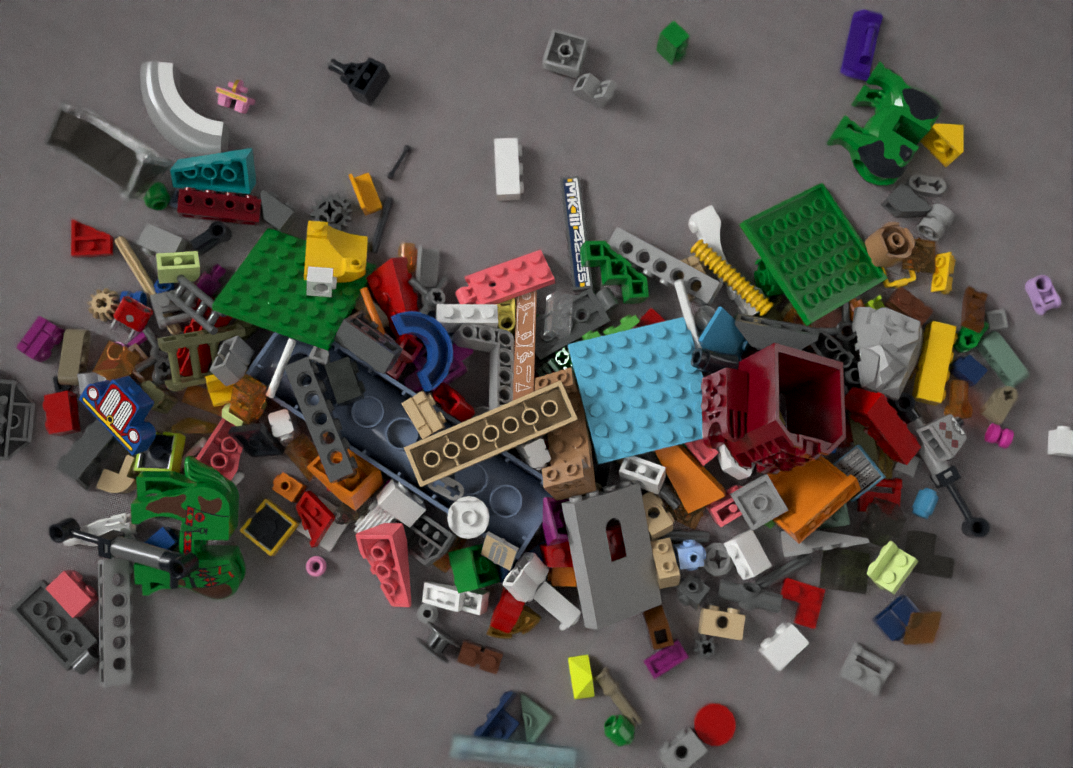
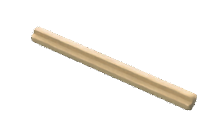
[114,236,182,335]

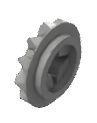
[703,543,734,576]

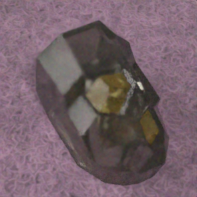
[333,501,368,525]

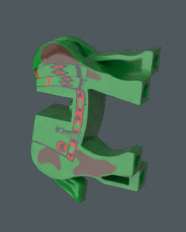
[131,456,246,600]

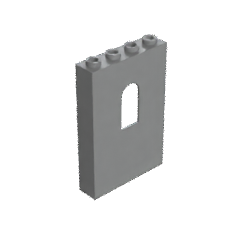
[562,480,662,630]

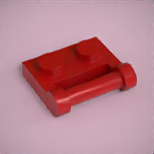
[857,478,902,515]

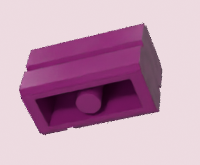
[16,315,65,363]

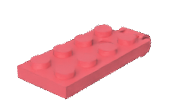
[455,249,555,305]

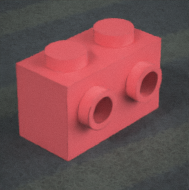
[706,485,742,527]

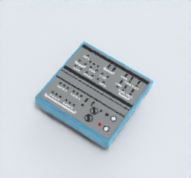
[833,445,885,502]

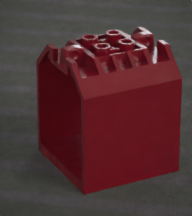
[724,343,846,475]

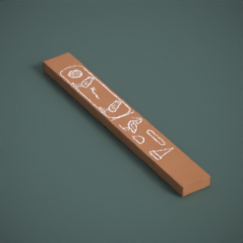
[513,290,537,401]

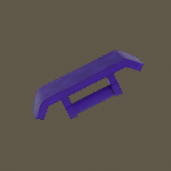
[840,9,883,81]

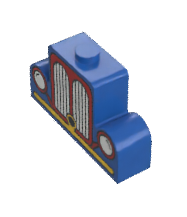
[79,376,156,456]

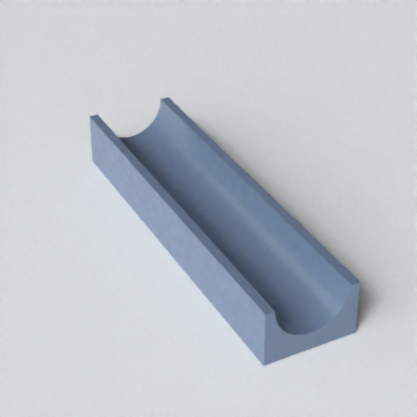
[242,332,553,559]

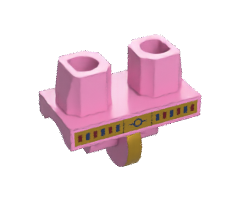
[215,79,256,114]

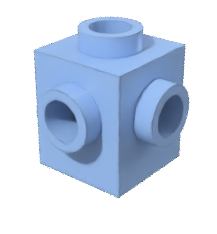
[673,539,706,571]

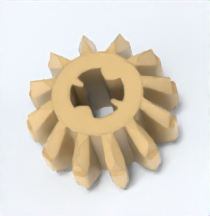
[87,288,120,322]

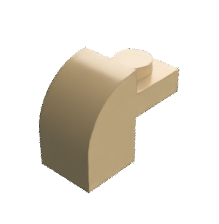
[96,455,138,494]

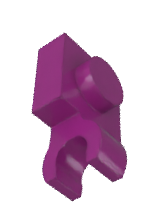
[194,263,226,297]

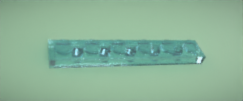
[449,734,577,768]

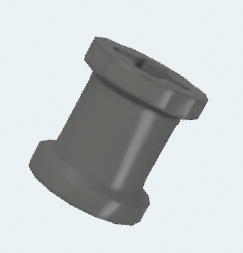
[152,359,171,385]

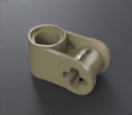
[979,386,1018,425]

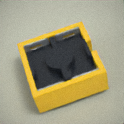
[239,498,300,556]

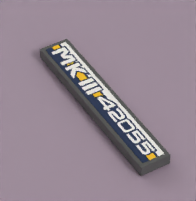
[560,176,593,292]

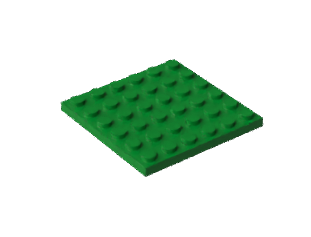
[739,183,888,326]
[212,228,376,351]

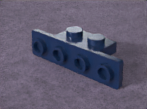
[458,690,521,761]

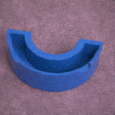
[391,311,453,391]

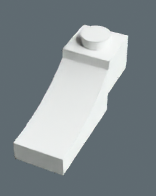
[422,581,490,615]

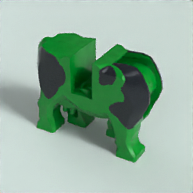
[826,61,943,186]

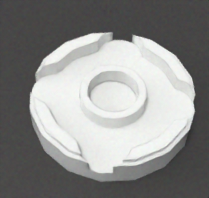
[447,496,490,539]

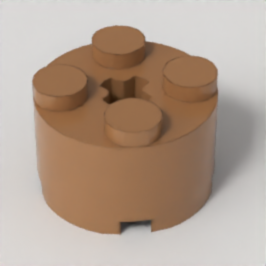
[865,222,915,268]

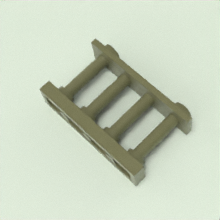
[157,324,249,391]

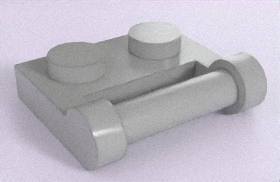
[150,289,196,329]
[838,642,894,696]

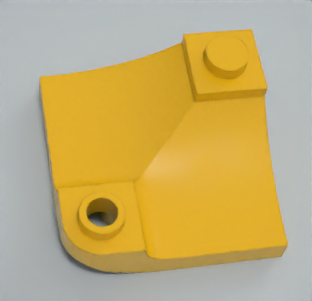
[304,221,368,283]

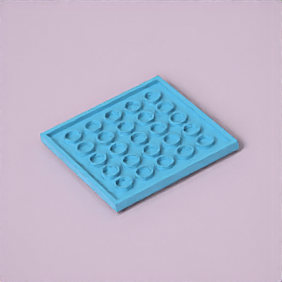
[568,317,703,465]

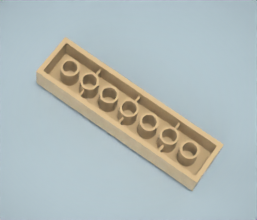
[404,380,578,487]

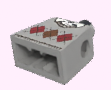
[916,414,967,462]

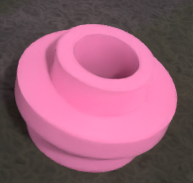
[306,556,327,577]

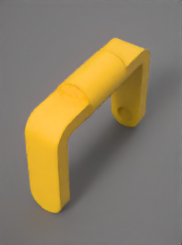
[881,260,916,288]

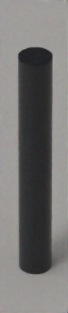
[370,196,393,253]

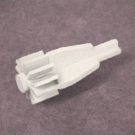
[63,513,137,546]

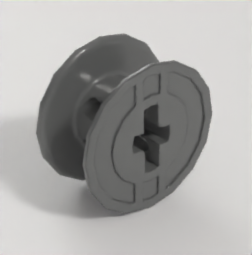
[415,621,461,664]

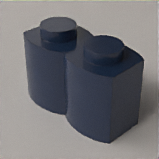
[872,594,923,641]

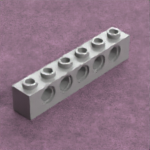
[608,227,723,306]
[98,558,134,687]

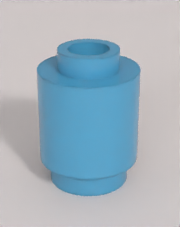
[912,488,939,519]

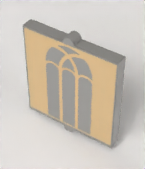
[481,531,519,571]

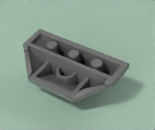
[735,313,820,350]
[0,379,35,461]
[399,513,458,567]

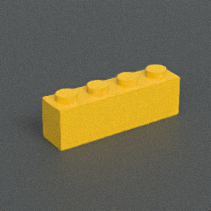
[912,321,957,406]

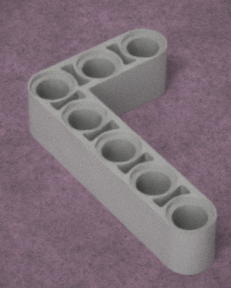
[453,323,514,411]

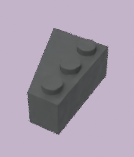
[334,310,403,374]

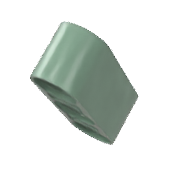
[976,331,1029,388]

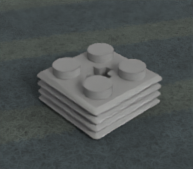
[542,29,589,78]

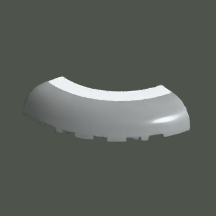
[140,62,230,157]

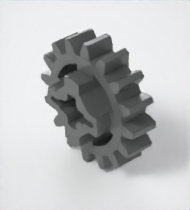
[310,192,353,231]

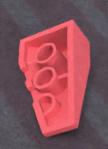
[196,418,242,480]
[355,523,412,607]

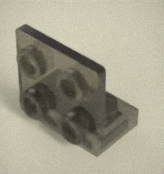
[819,548,870,594]

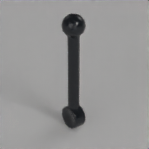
[387,145,411,180]

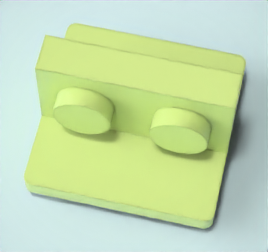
[867,541,918,595]

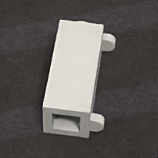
[528,581,581,631]

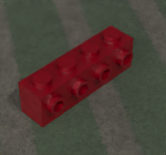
[177,187,261,226]

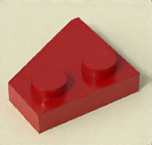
[71,219,113,258]
[296,490,336,548]

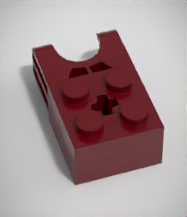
[701,367,748,449]

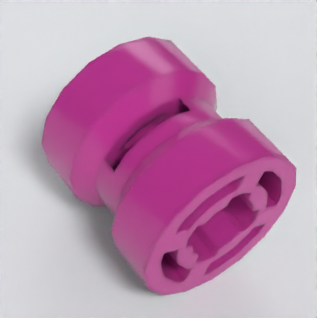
[984,423,1014,449]

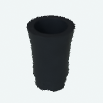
[691,348,739,374]

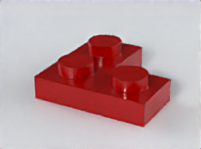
[780,578,825,629]

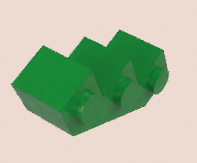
[580,241,649,304]

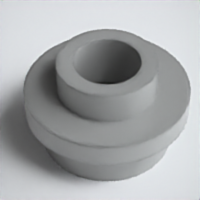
[417,603,438,624]

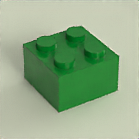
[448,544,500,593]

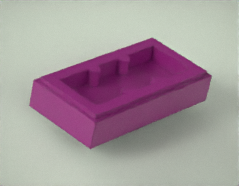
[643,639,689,679]

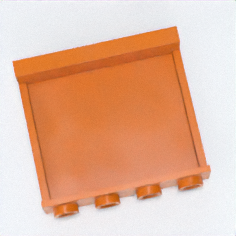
[763,455,861,544]

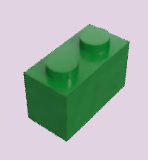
[656,20,690,66]

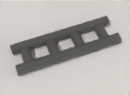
[167,274,227,335]

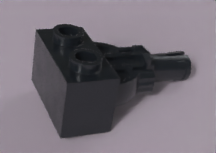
[328,57,391,107]

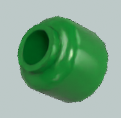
[141,181,170,211]
[604,714,635,747]

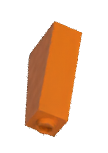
[655,444,726,514]

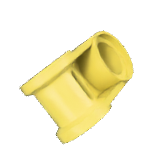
[496,298,516,335]

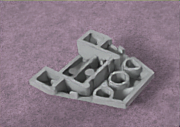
[852,307,924,401]

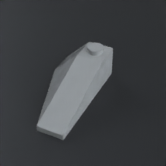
[780,530,869,557]

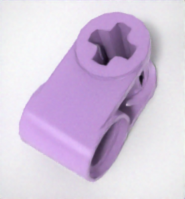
[1025,275,1061,315]

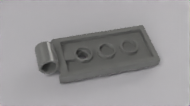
[535,287,619,361]
[10,580,99,675]

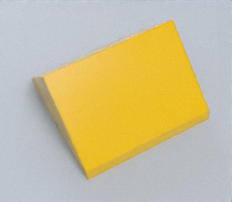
[920,123,964,168]

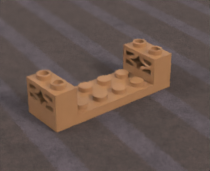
[534,367,596,501]

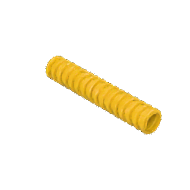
[690,239,774,316]

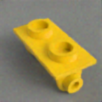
[931,252,956,294]

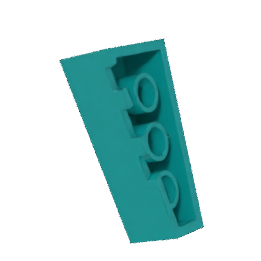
[170,148,256,194]

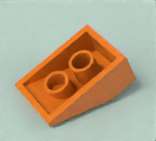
[307,449,383,511]

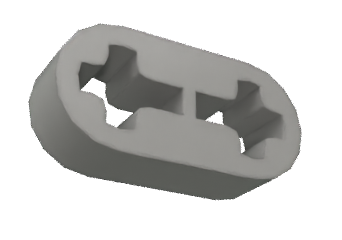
[906,174,946,197]
[428,476,464,501]

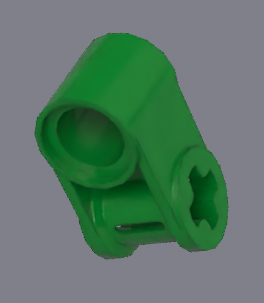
[953,321,989,353]

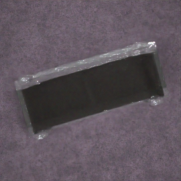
[44,101,172,201]

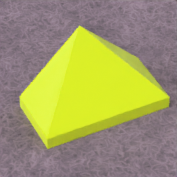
[568,654,595,700]

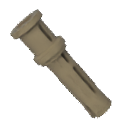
[592,667,642,727]

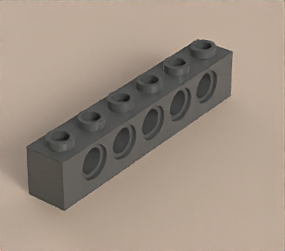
[284,357,358,484]

